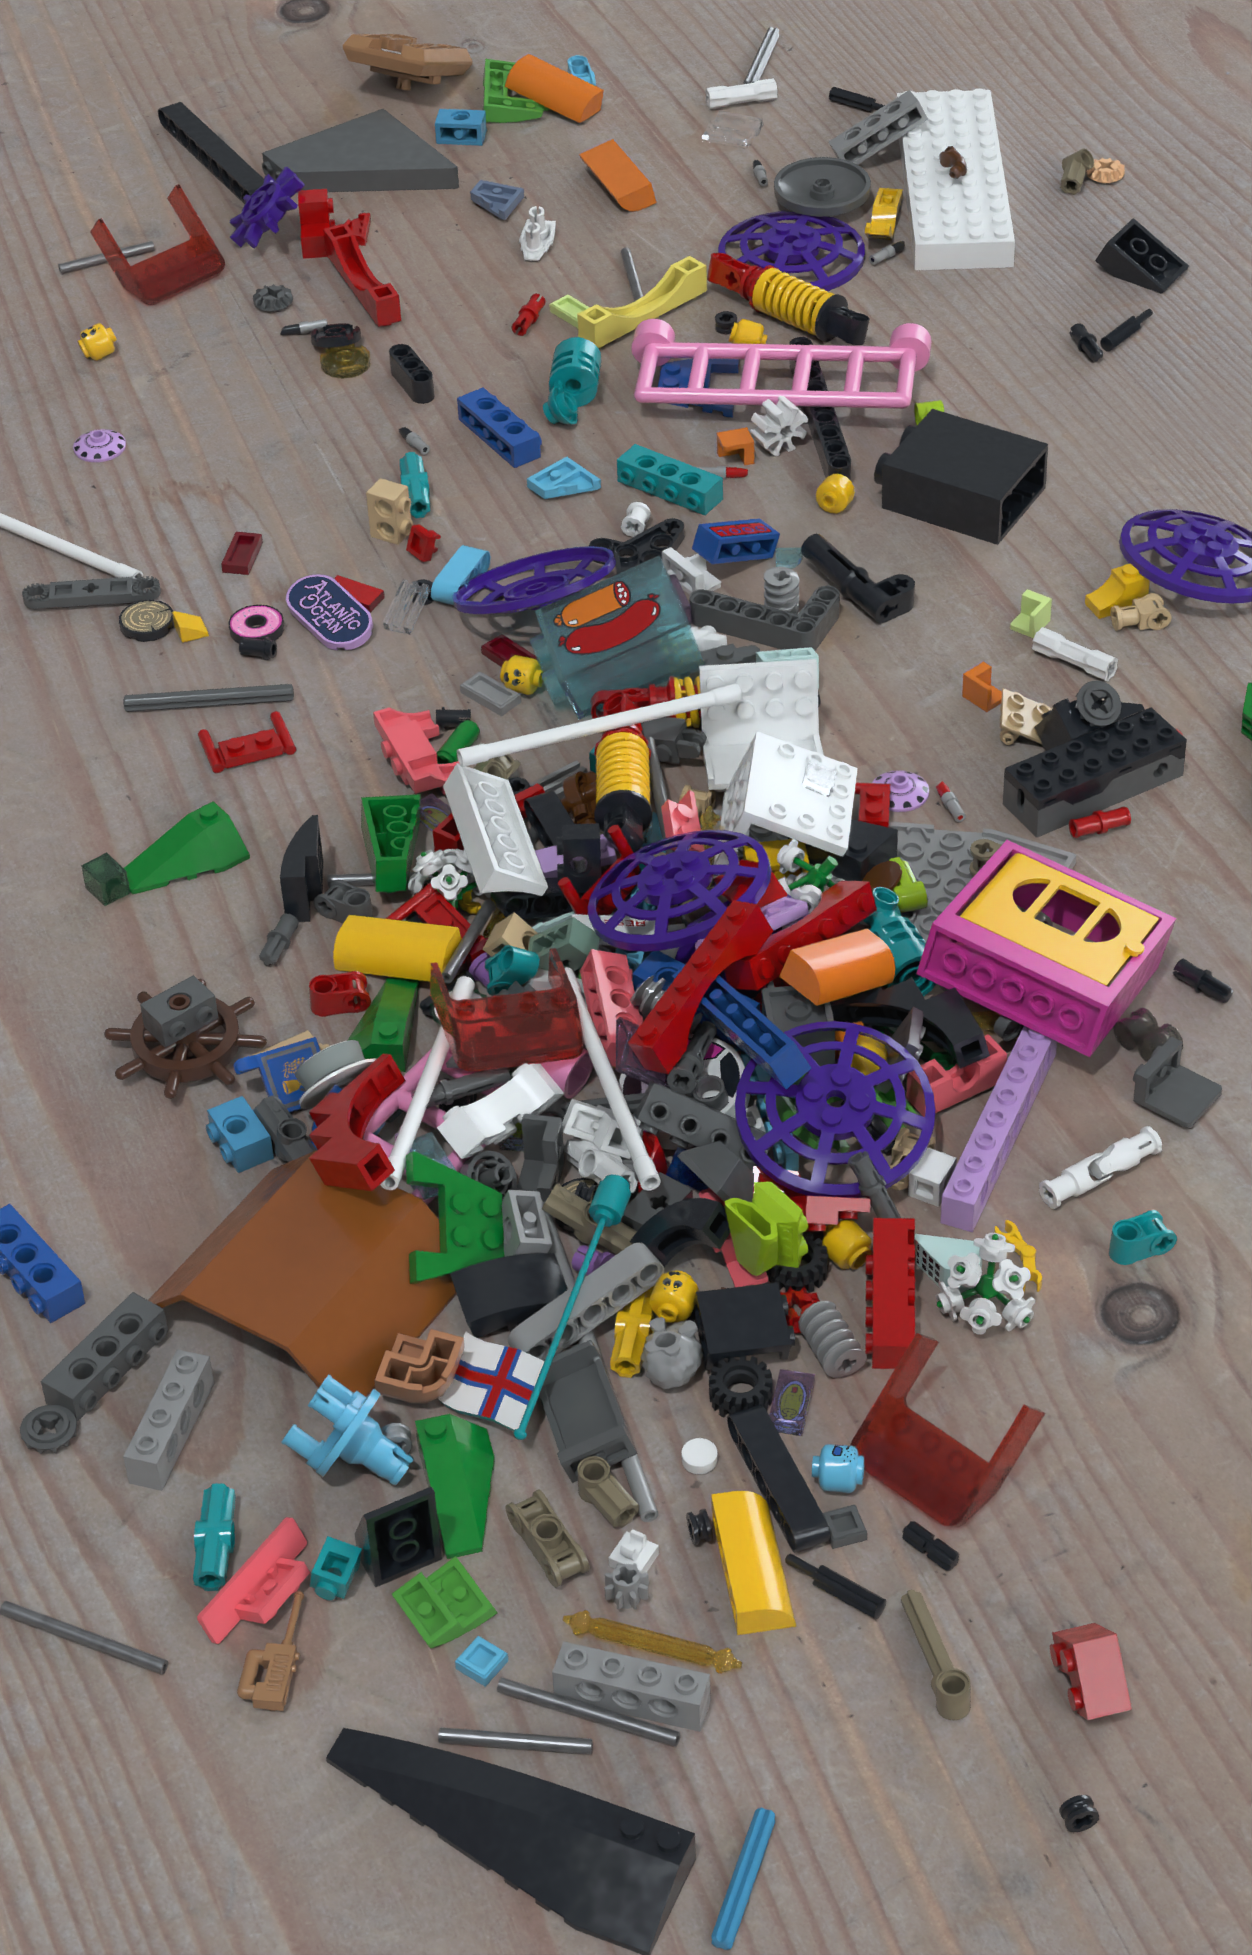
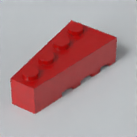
[865,1218,915,1369]

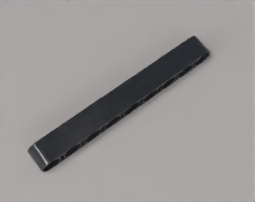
[158,102,264,204]
[789,337,851,481]

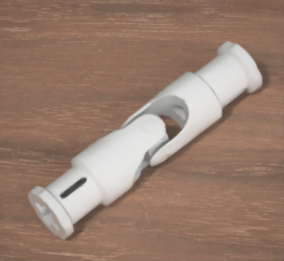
[1039,1126,1162,1209]

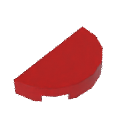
[345,212,371,246]

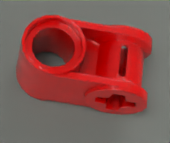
[309,971,371,1017]

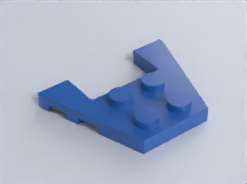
[658,358,740,418]

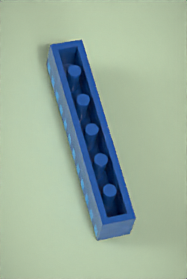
[672,964,811,1089]

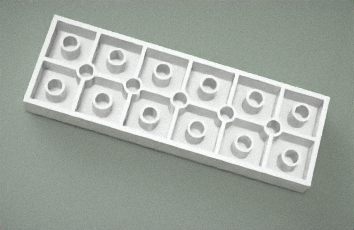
[897,89,1015,270]

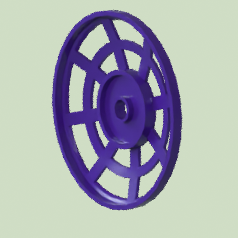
[718,211,865,291]
[1119,509,1252,604]
[452,546,616,614]
[588,830,772,952]
[735,1021,935,1198]

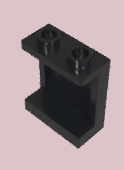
[693,1282,795,1370]

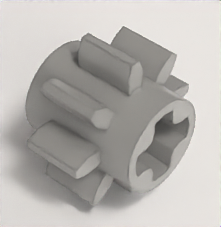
[604,1563,649,1609]

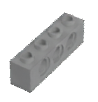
[829,90,928,165]
[123,1349,214,1491]
[552,1641,711,1732]

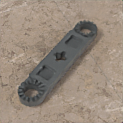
[22,576,161,609]

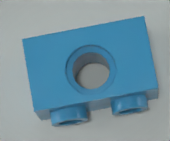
[435,109,487,146]
[206,1096,274,1173]

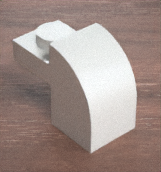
[562,1099,641,1159]

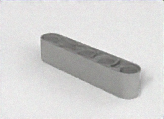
[508,1243,664,1360]

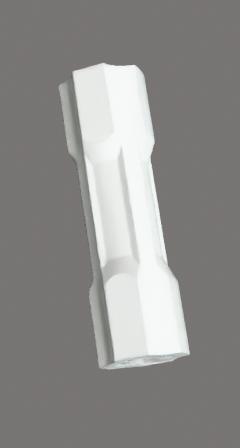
[705,78,778,109]
[1032,627,1118,682]

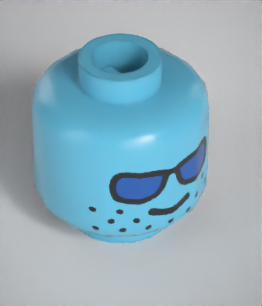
[812,1444,865,1493]

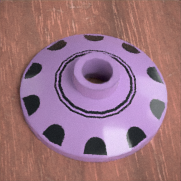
[73,429,126,462]
[872,771,929,812]

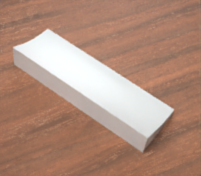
[443,763,548,896]

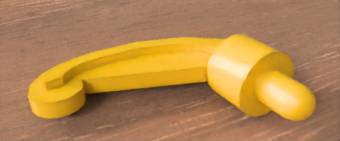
[458,890,481,914]

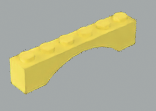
[577,256,707,348]

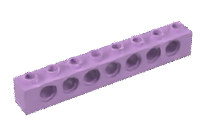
[941,1026,1057,1232]

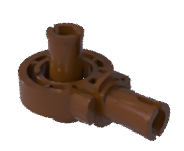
[560,771,596,824]

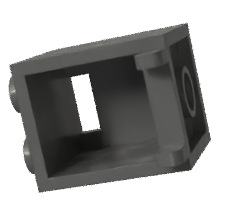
[762,980,835,1074]

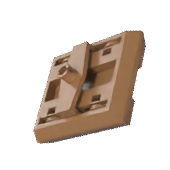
[343,34,473,90]

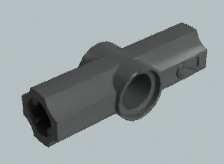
[254,1095,317,1162]

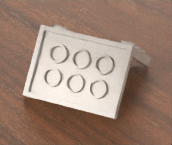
[699,659,824,792]
[712,732,857,876]

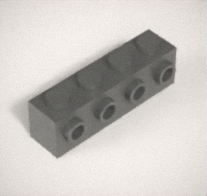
[634,1080,770,1171]

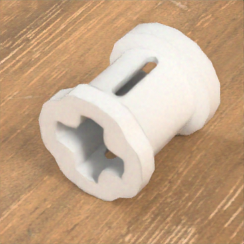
[621,502,651,537]

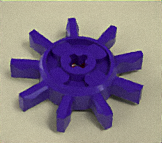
[230,167,305,248]

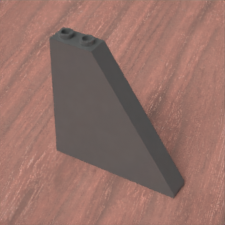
[262,109,459,193]

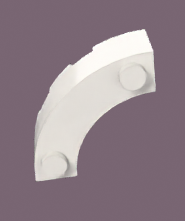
[437,1063,564,1159]

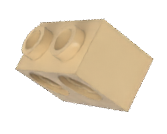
[366,478,413,545]

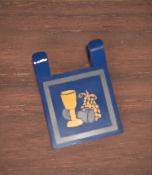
[233,1037,320,1112]

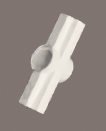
[564,1137,638,1193]

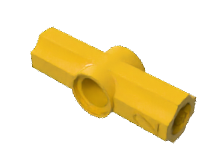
[610,1286,654,1378]

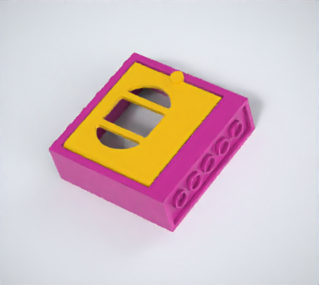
[916,840,1176,1057]

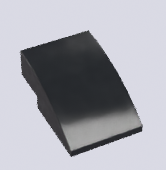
[280,815,324,922]
[450,1253,568,1338]

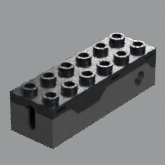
[1003,707,1187,838]

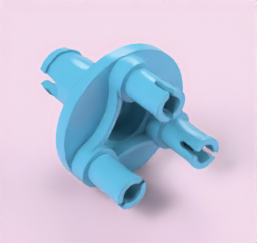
[281,1374,414,1486]

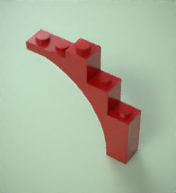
[309,1054,406,1191]

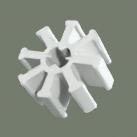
[750,396,808,456]

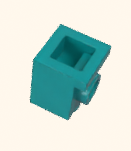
[310,1536,362,1600]

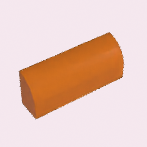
[505,54,604,123]
[579,139,657,211]
[779,929,895,1006]

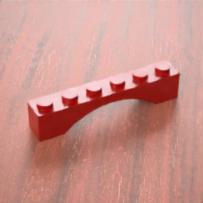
[323,223,401,327]
[724,881,877,990]
[628,900,773,1074]

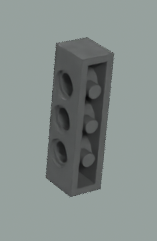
[41,1292,168,1421]

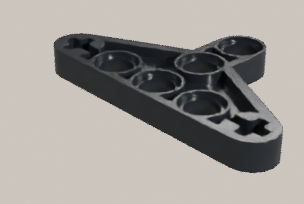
[589,518,685,606]

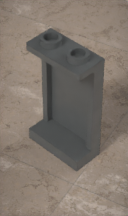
[539,1340,638,1483]

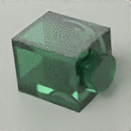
[81,852,130,906]

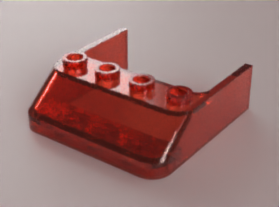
[90,184,225,305]
[430,948,584,1072]
[850,1333,1045,1527]

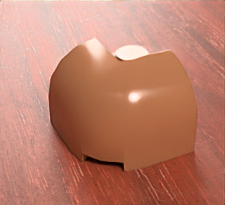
[375,1329,465,1403]

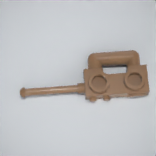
[237,1591,305,1711]

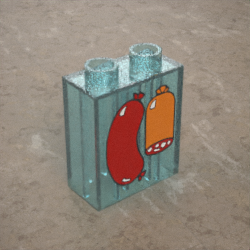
[530,555,705,720]

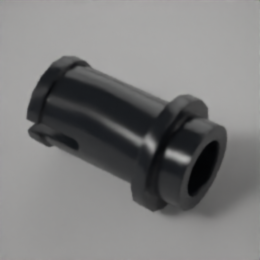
[239,637,277,660]
[436,707,471,730]

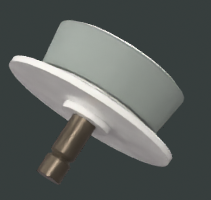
[295,1040,376,1109]

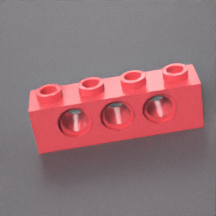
[580,949,643,1069]

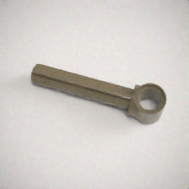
[901,1590,971,1720]

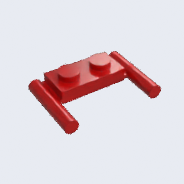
[198,711,297,773]
[854,783,891,828]
[558,825,639,915]
[385,883,485,966]

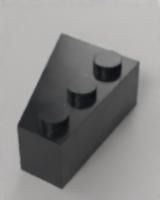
[788,819,898,881]

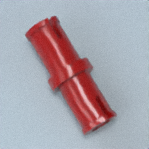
[511,293,546,336]
[1069,806,1131,838]

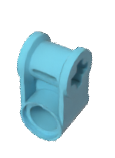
[567,55,596,86]

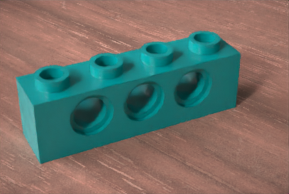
[617,444,723,515]

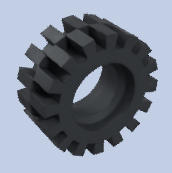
[766,1233,828,1293]
[709,1356,773,1418]

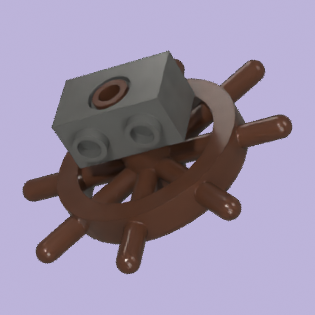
[104,975,267,1099]

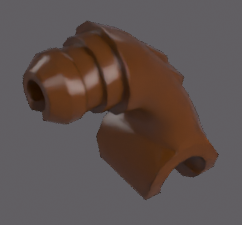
[939,146,967,179]

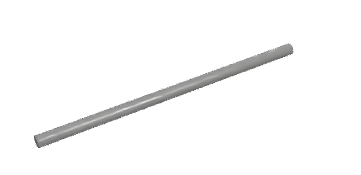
[542,1201,658,1522]

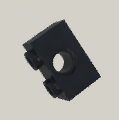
[556,823,601,893]

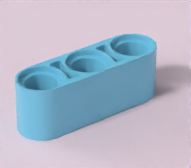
[431,545,491,605]

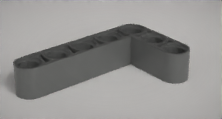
[689,585,840,651]

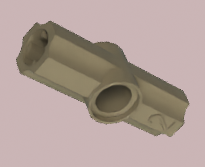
[542,1184,637,1254]

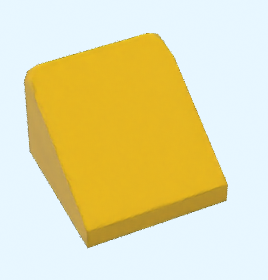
[172,611,209,643]

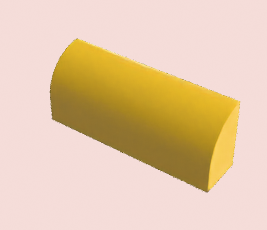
[333,915,462,983]
[711,1491,796,1635]

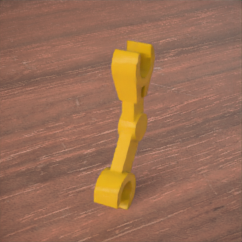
[994,1220,1042,1292]

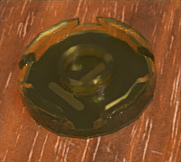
[320,343,371,379]

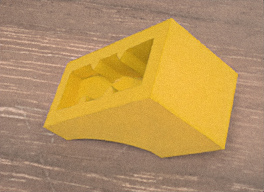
[1085,564,1150,619]

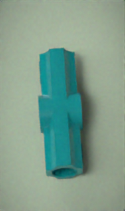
[400,452,431,518]
[193,1483,236,1591]

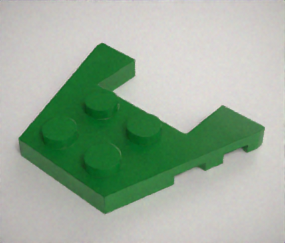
[406,1151,505,1284]

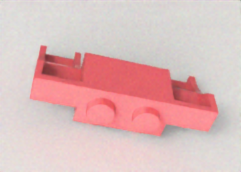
[373,707,459,795]

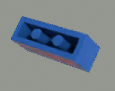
[692,518,780,564]

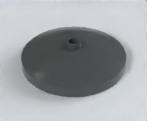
[774,157,871,217]

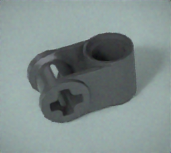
[314,879,374,923]

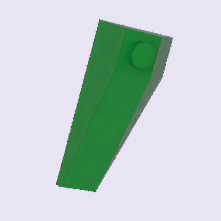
[116,801,250,895]
[347,978,419,1072]
[415,1414,495,1559]

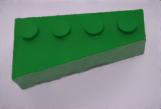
[361,794,421,893]

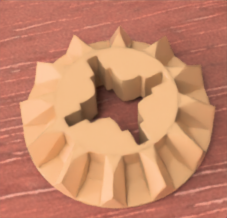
[1086,158,1125,183]

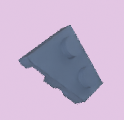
[470,180,524,220]

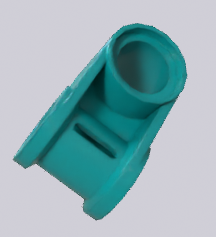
[485,945,540,997]
[1109,1210,1177,1265]

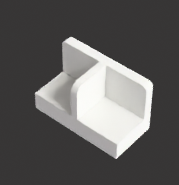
[662,547,721,595]

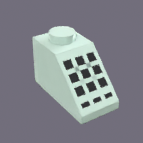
[914,1234,982,1295]

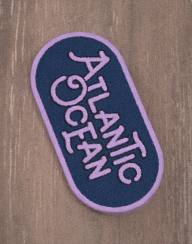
[286,574,373,650]

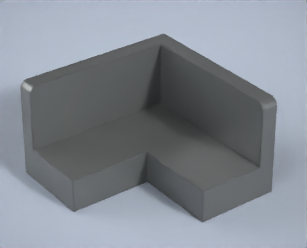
[516,1114,565,1202]

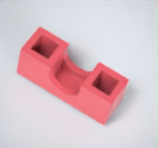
[906,1034,1007,1117]

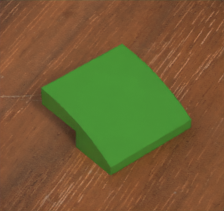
[392,1556,497,1649]

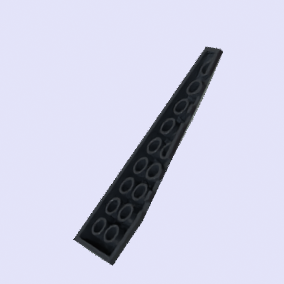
[326,1728,696,1955]

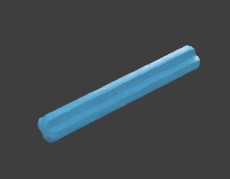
[711,1807,775,1950]

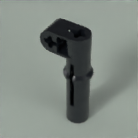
[801,533,915,623]

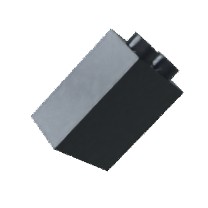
[874,409,1048,545]

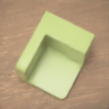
[1010,589,1052,638]

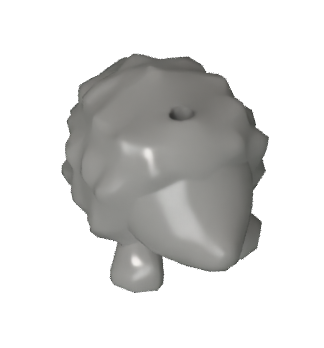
[640,1317,704,1389]

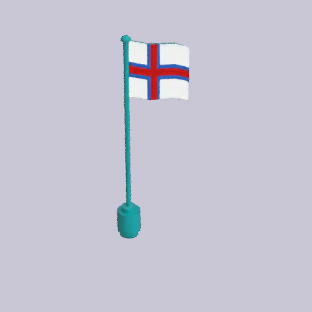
[438,1174,631,1440]

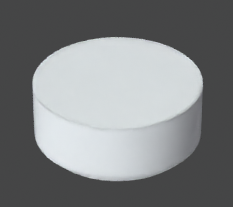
[682,1438,718,1474]

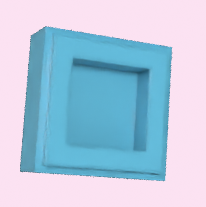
[455,1636,508,1687]

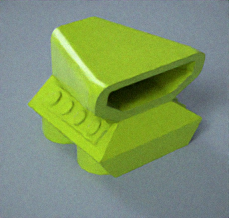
[725,1182,808,1276]

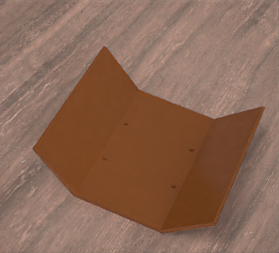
[148,1150,457,1397]

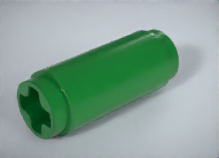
[437,720,480,764]

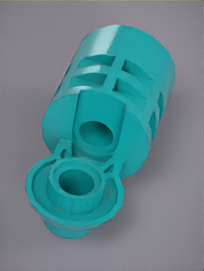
[543,337,602,425]
[863,887,936,996]

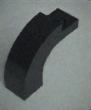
[630,1198,730,1268]

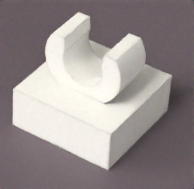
[609,1529,659,1574]

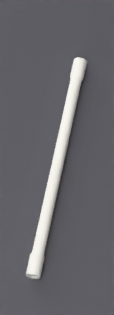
[0,513,143,579]
[457,683,742,767]
[556,967,661,1191]
[380,976,475,1190]

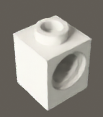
[908,1148,957,1207]

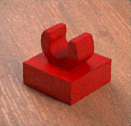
[406,524,441,562]

